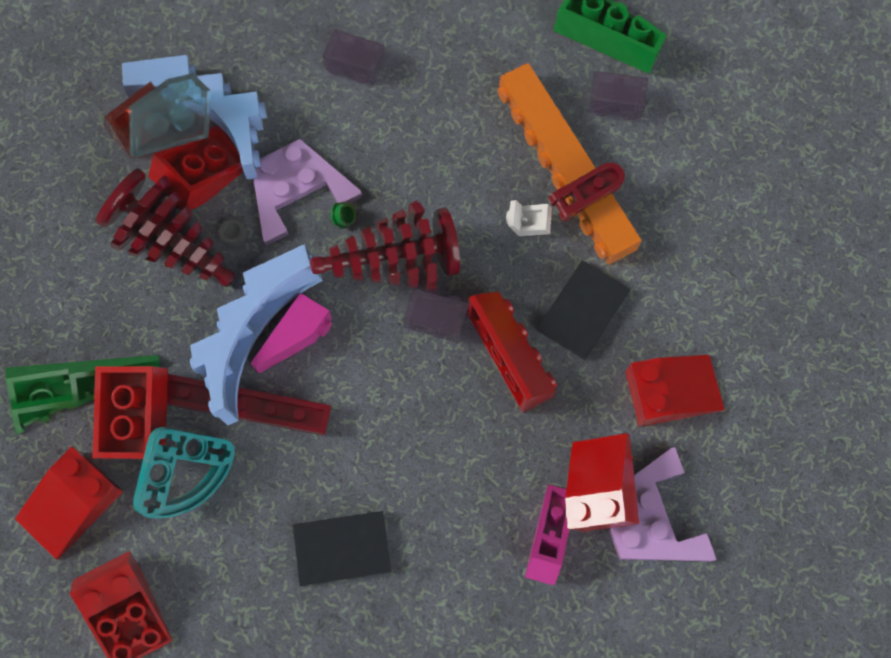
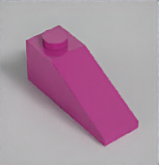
[250,293,332,374]
[525,484,569,585]

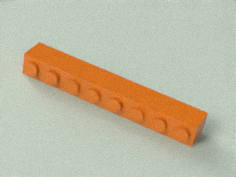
[497,63,642,265]

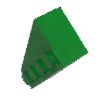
[553,0,667,74]

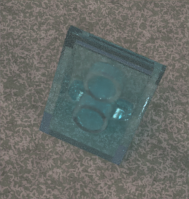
[129,73,211,158]

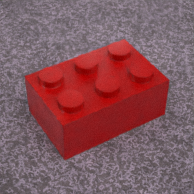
[92,366,168,459]

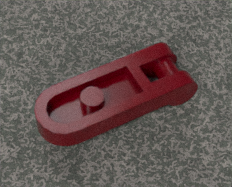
[547,163,625,222]

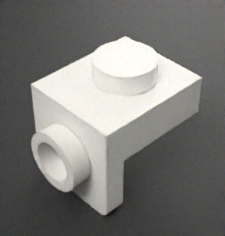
[506,200,552,236]

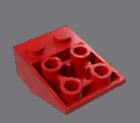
[69,551,173,658]

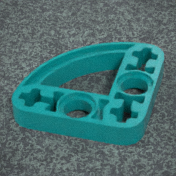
[133,427,235,519]

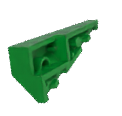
[5,355,160,434]

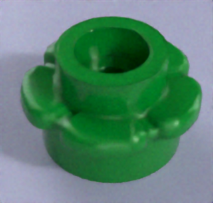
[330,201,356,229]

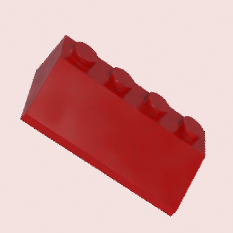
[468,291,557,413]

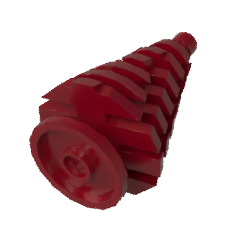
[95,168,236,287]
[309,200,460,291]

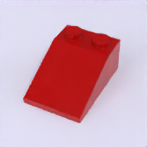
[148,125,244,211]
[625,355,725,427]
[565,433,640,532]
[15,446,124,560]

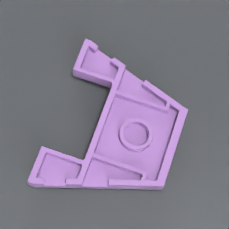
[254,139,362,246]
[608,447,717,562]

